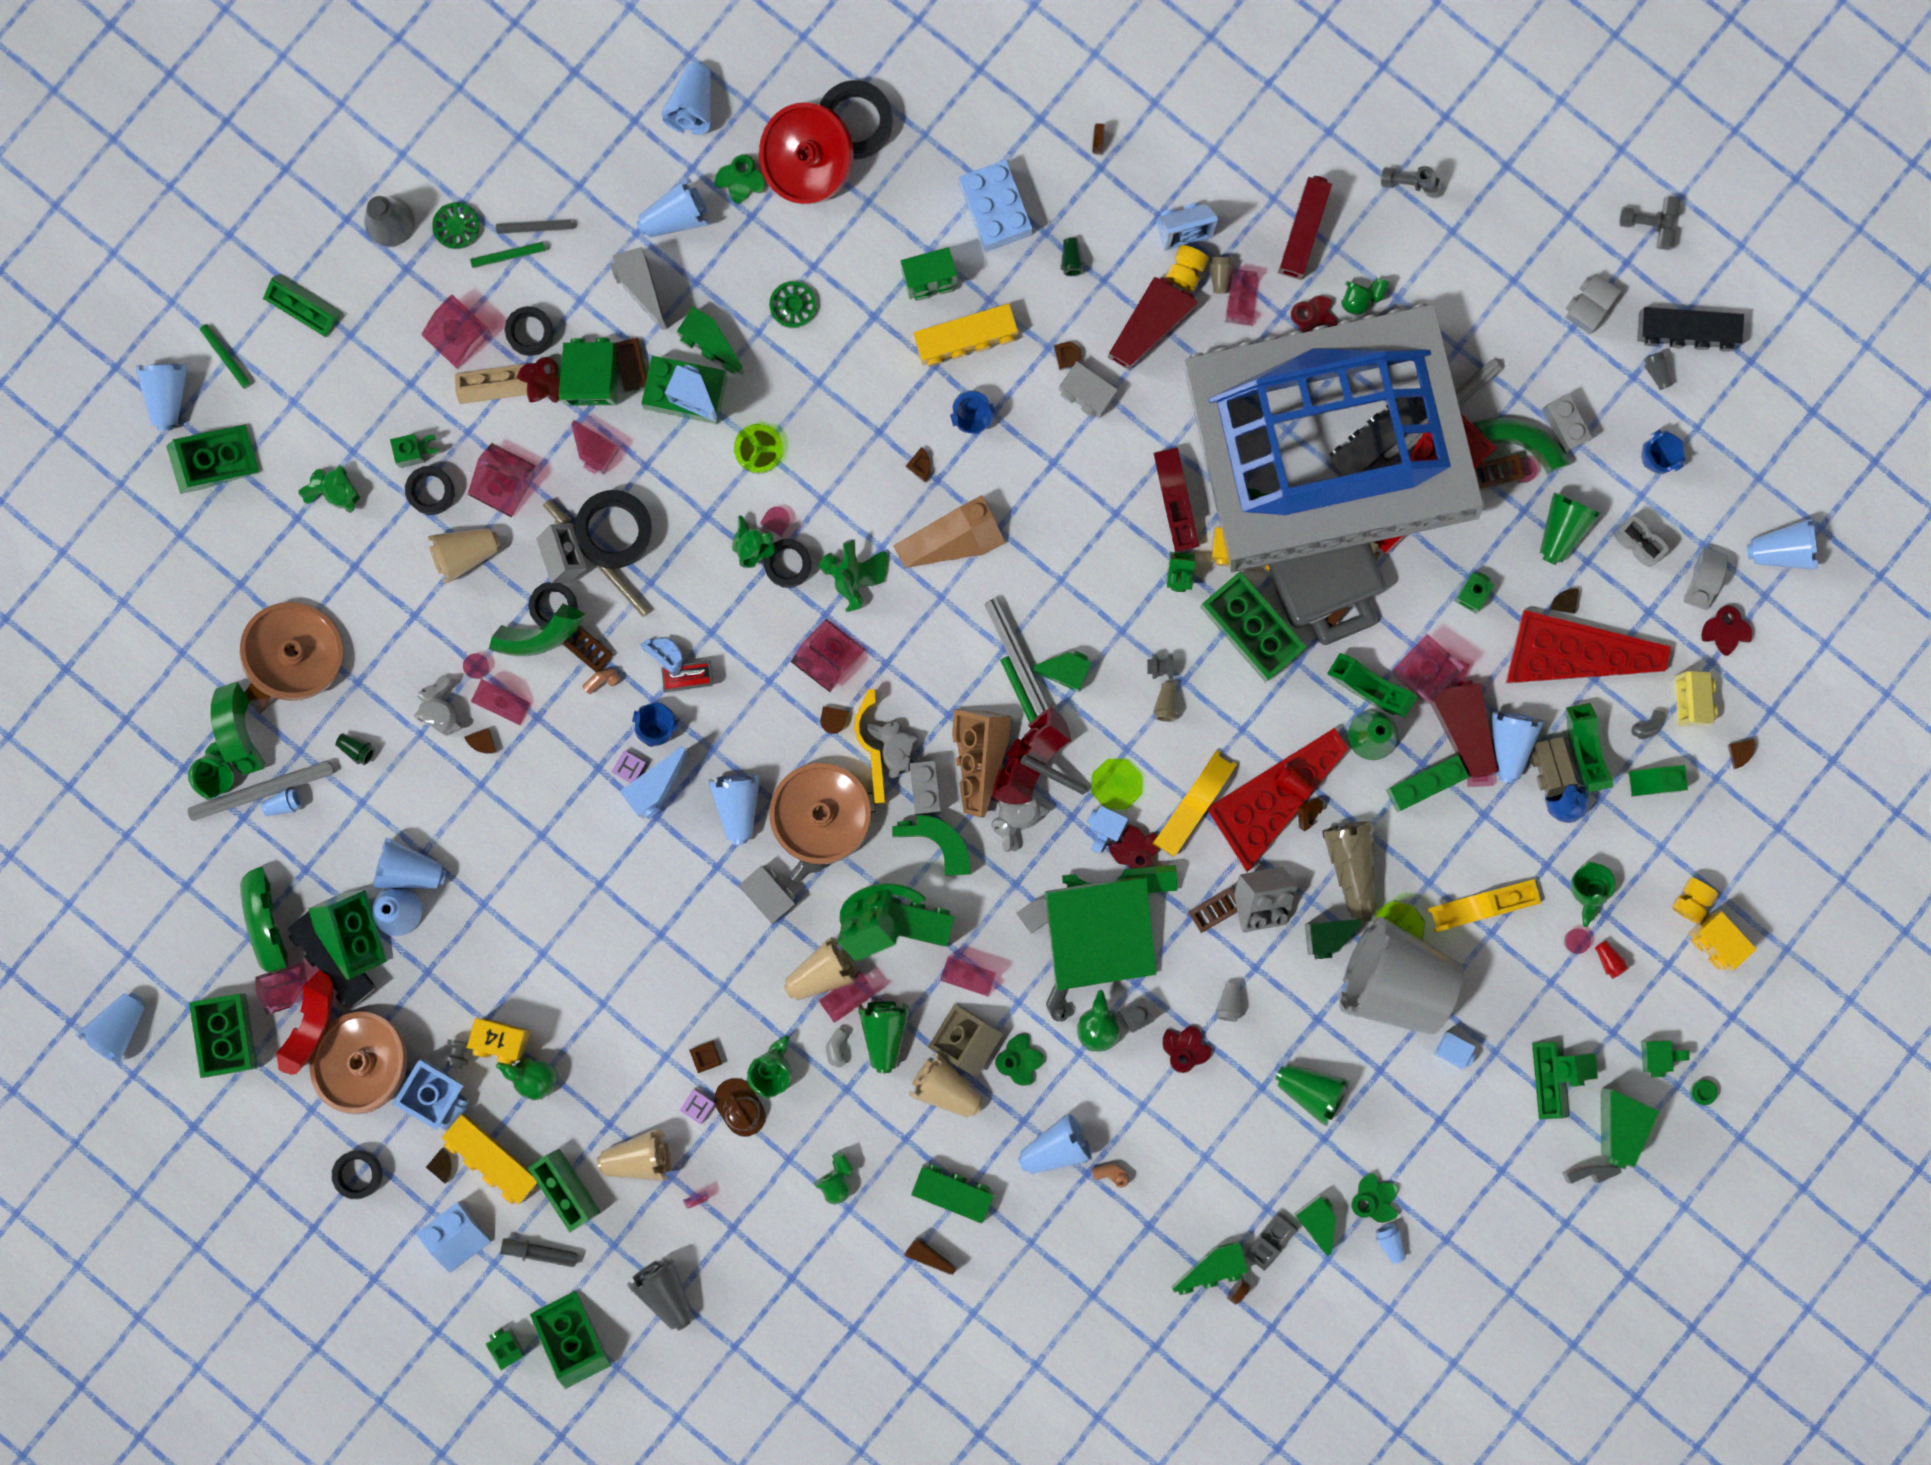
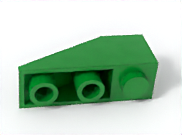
[677,306,744,375]
[1171,1241,1248,1295]

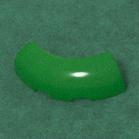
[1473,417,1571,474]
[489,603,586,657]
[240,866,288,973]

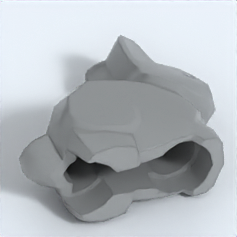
[414,675,462,736]
[865,721,918,779]
[991,798,1048,852]

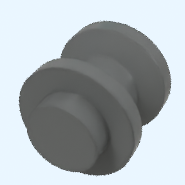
[1147,654,1173,679]
[443,1039,469,1069]

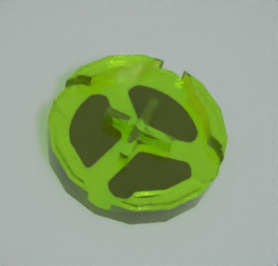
[734,423,784,474]

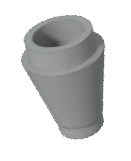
[1216,983,1241,1022]

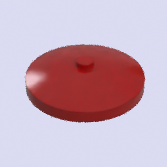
[759,102,854,204]

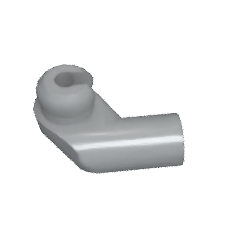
[825,1028,848,1068]

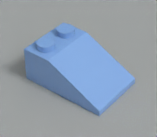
[1156,203,1218,251]
[620,746,689,819]

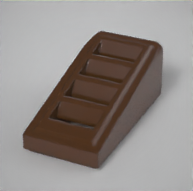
[1474,454,1525,491]
[562,626,614,672]
[1188,885,1237,933]
[904,1237,956,1275]

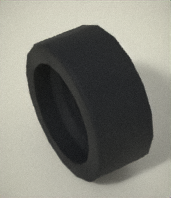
[504,306,554,356]
[405,466,455,515]
[763,539,812,588]
[528,582,578,627]
[331,1150,382,1199]

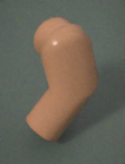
[582,668,621,694]
[1092,1163,1129,1188]

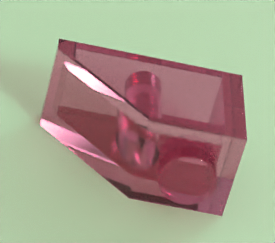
[571,420,619,475]
[471,679,531,725]
[255,962,307,1015]

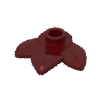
[1290,296,1338,333]
[516,357,560,403]
[1701,606,1752,656]
[1109,825,1159,869]
[1162,1025,1212,1073]

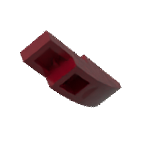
[1153,447,1200,552]

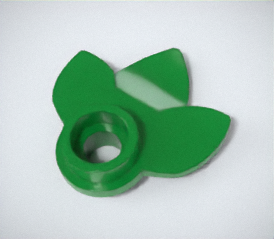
[714,154,764,204]
[995,1034,1045,1086]
[1351,1173,1398,1223]

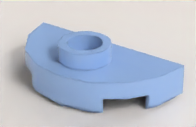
[640,637,683,677]

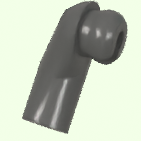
[1631,710,1666,740]
[789,861,826,883]
[1046,984,1068,1022]

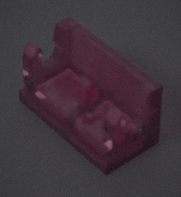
[1225,268,1259,326]
[940,956,996,997]
[819,971,876,1023]

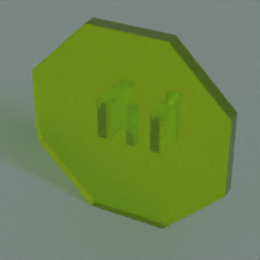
[1091,759,1142,810]
[1376,900,1426,941]

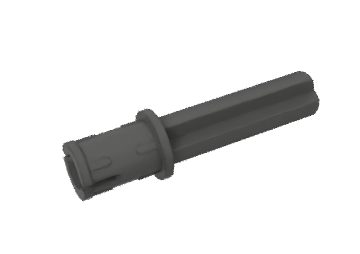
[500,1238,578,1267]

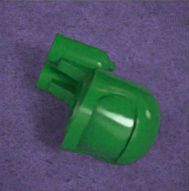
[1341,278,1389,315]
[814,1151,853,1205]

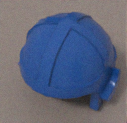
[950,390,996,434]
[1641,429,1686,474]
[632,702,679,747]
[1545,785,1589,823]

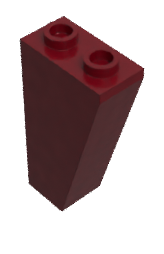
[1278,176,1332,280]
[1108,276,1198,370]
[1427,680,1497,779]

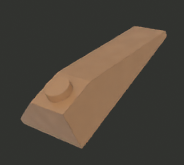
[893,495,1005,568]
[952,709,1011,818]

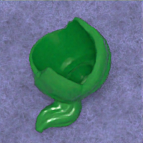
[188,742,234,800]
[1571,861,1616,927]
[1077,990,1120,1052]
[747,1035,792,1099]
[496,1058,557,1101]

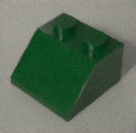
[1305,919,1361,959]

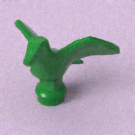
[819,539,888,612]

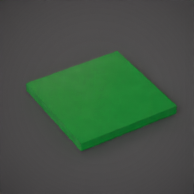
[1045,875,1156,991]

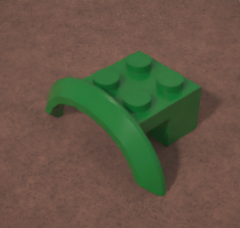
[837,883,926,961]

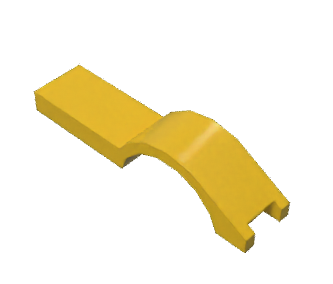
[854,689,885,805]
[1153,750,1237,858]
[1427,879,1541,933]

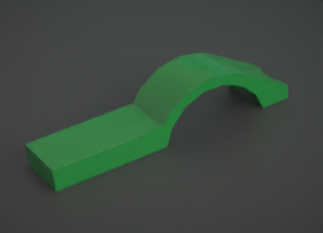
[1062,865,1178,893]

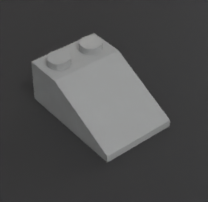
[610,247,667,330]

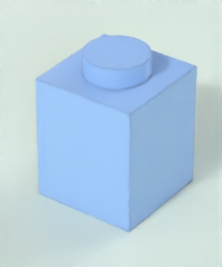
[1433,1032,1476,1070]

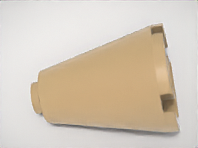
[427,528,500,584]
[784,937,857,1000]
[909,1052,982,1118]
[597,1129,671,1181]

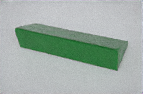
[263,274,342,338]
[1532,1041,1569,1119]

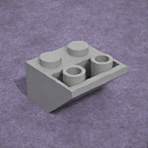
[1234,867,1298,933]

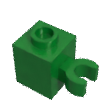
[390,433,439,468]
[1166,552,1195,592]
[1641,1040,1690,1077]
[485,1328,526,1371]

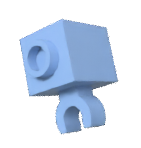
[1087,805,1128,854]

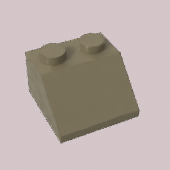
[928,1004,1003,1078]

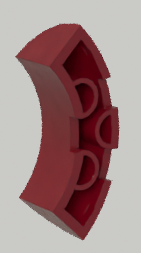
[992,706,1071,805]

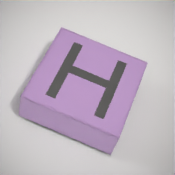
[612,750,647,783]
[679,1089,715,1124]

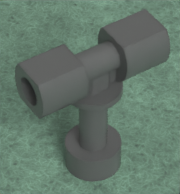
[1381,166,1443,198]
[1619,197,1681,250]

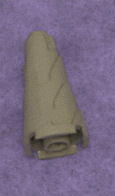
[1322,821,1376,922]

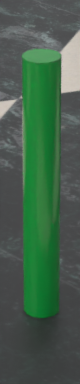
[470,241,545,268]
[199,324,252,389]
[1000,656,1037,723]

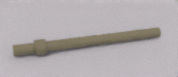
[543,499,650,617]

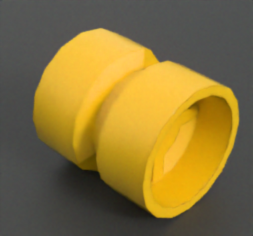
[1166,245,1209,291]
[1671,877,1719,925]

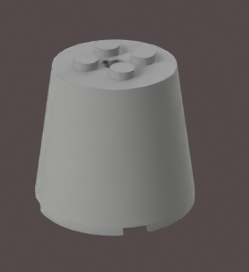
[1339,917,1463,1035]

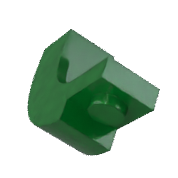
[1327,653,1418,718]
[210,682,265,776]
[1566,703,1613,792]
[892,815,970,876]

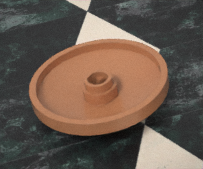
[239,602,343,701]
[769,763,871,865]
[310,1012,408,1115]

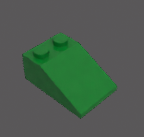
[166,424,259,494]
[308,890,387,979]
[530,1291,611,1389]

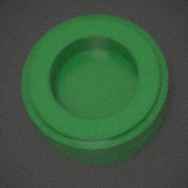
[1690,1080,1718,1105]

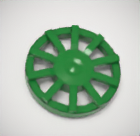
[432,202,479,249]
[769,281,816,328]

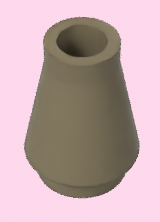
[1209,257,1234,293]
[1153,683,1178,722]

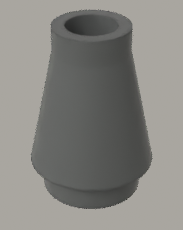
[1644,351,1674,390]

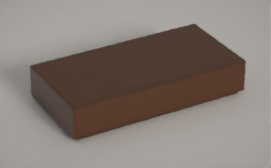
[615,337,647,392]

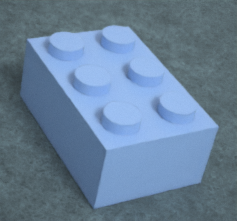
[959,159,1032,252]

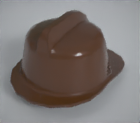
[714,1078,766,1137]

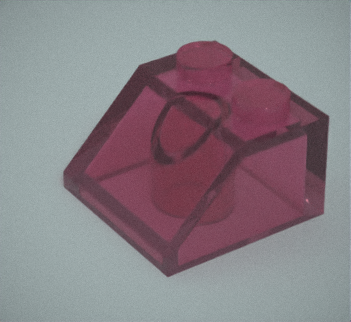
[421,294,492,370]
[467,443,536,517]
[791,619,866,692]
[1392,634,1465,704]

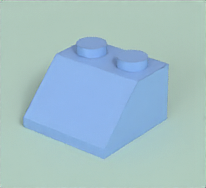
[665,365,718,422]
[393,1058,464,1130]
[415,1201,492,1273]

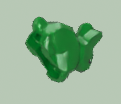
[298,465,360,513]
[732,515,775,568]

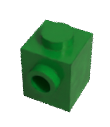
[1454,572,1494,614]
[1555,1053,1598,1087]

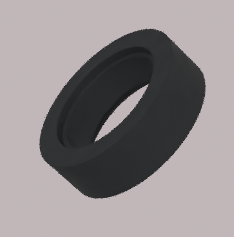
[820,80,893,159]
[575,490,652,569]

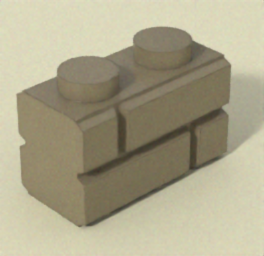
[1530,737,1578,797]

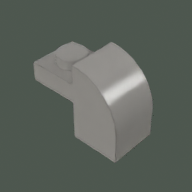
[1683,547,1728,610]
[1016,899,1049,933]

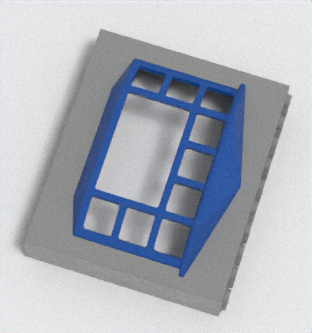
[1185,304,1483,573]

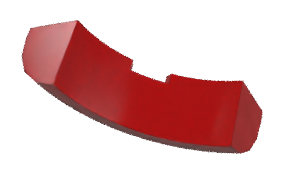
[276,970,333,1075]

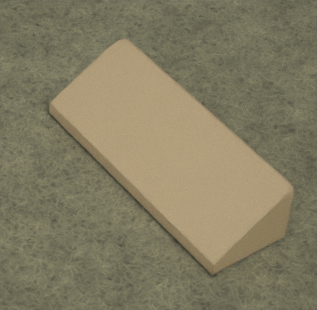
[455,364,527,404]

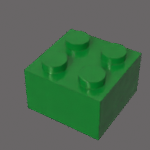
[900,247,957,301]

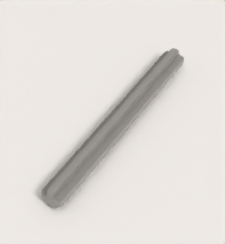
[1383,359,1502,465]
[985,598,1050,716]
[187,761,334,821]

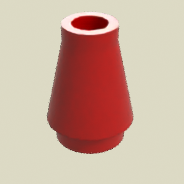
[1274,764,1313,799]
[1594,940,1629,979]

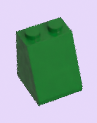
[559,338,618,406]
[1600,1088,1660,1170]

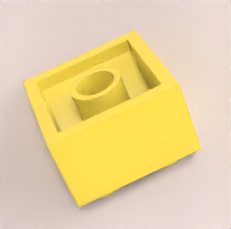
[1675,671,1717,726]

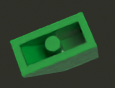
[1033,651,1092,692]
[1629,765,1688,797]
[1294,1195,1336,1256]

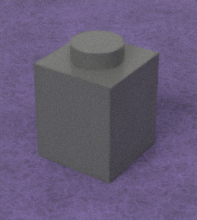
[1119,998,1154,1033]

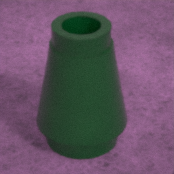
[1061,237,1085,277]
[335,733,375,765]

